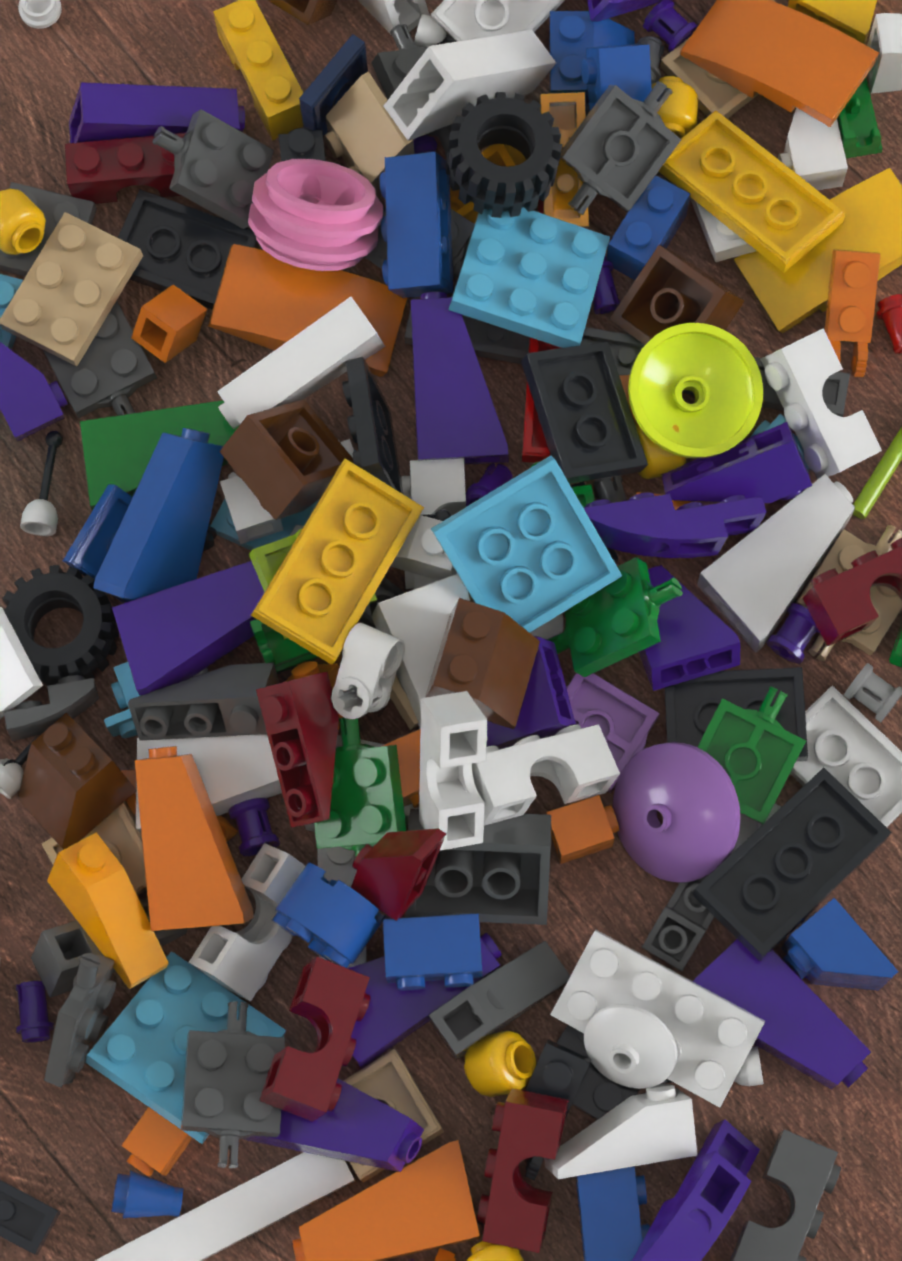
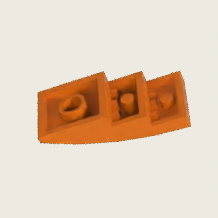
[680,0,879,127]
[208,244,407,377]

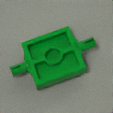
[546,557,683,677]
[698,686,806,825]
[314,718,406,858]

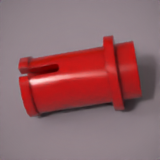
[876,294,902,354]

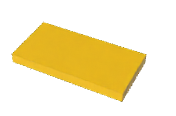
[659,110,846,273]
[251,458,424,665]

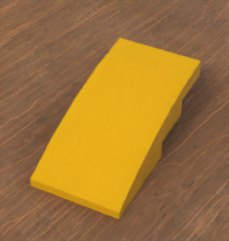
[733,168,902,334]

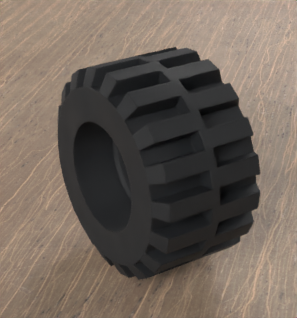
[445,92,562,218]
[3,565,119,686]

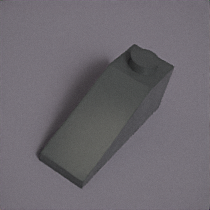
[31,897,188,998]

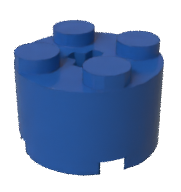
[272,862,386,968]

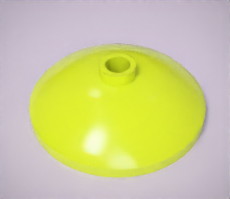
[628,323,763,458]

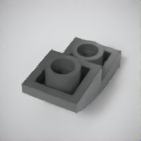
[4,675,99,741]
[642,876,714,971]

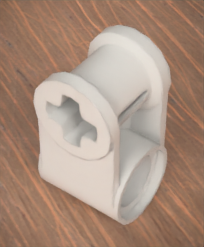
[331,623,405,719]

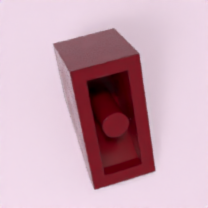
[351,828,446,921]

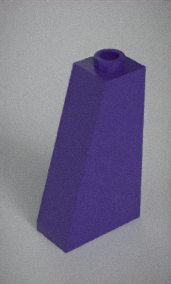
[69,82,245,143]
[411,292,509,465]
[112,561,264,696]
[348,933,502,1069]
[692,939,871,1090]
[244,1079,424,1172]

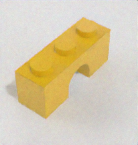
[213,0,303,141]

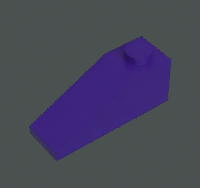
[0,342,68,442]
[661,422,812,503]

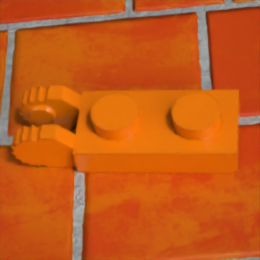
[825,249,880,377]

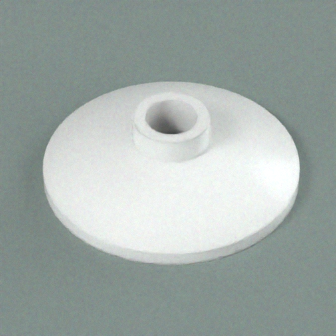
[584,1004,677,1089]

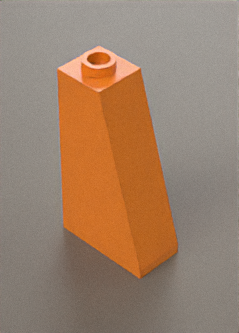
[135,746,254,931]
[292,1140,480,1261]

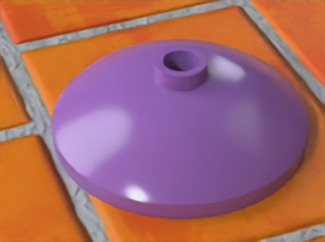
[613,742,740,883]

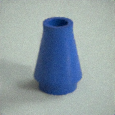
[111,1170,184,1219]

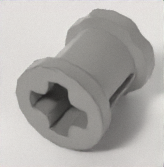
[844,663,902,723]

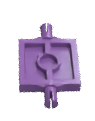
[566,673,660,793]

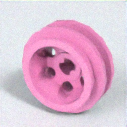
[248,159,383,271]

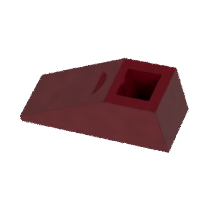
[256,671,339,828]

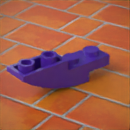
[584,492,767,558]
[632,1119,760,1261]

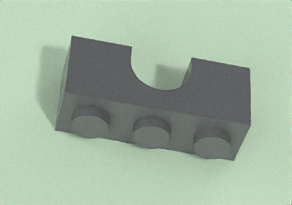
[730,1130,841,1261]

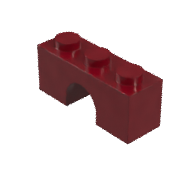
[65,133,186,204]
[802,538,902,647]
[259,956,370,1122]
[477,1088,568,1253]

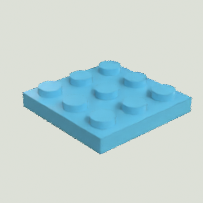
[448,207,610,348]
[431,456,622,633]
[85,951,286,1144]

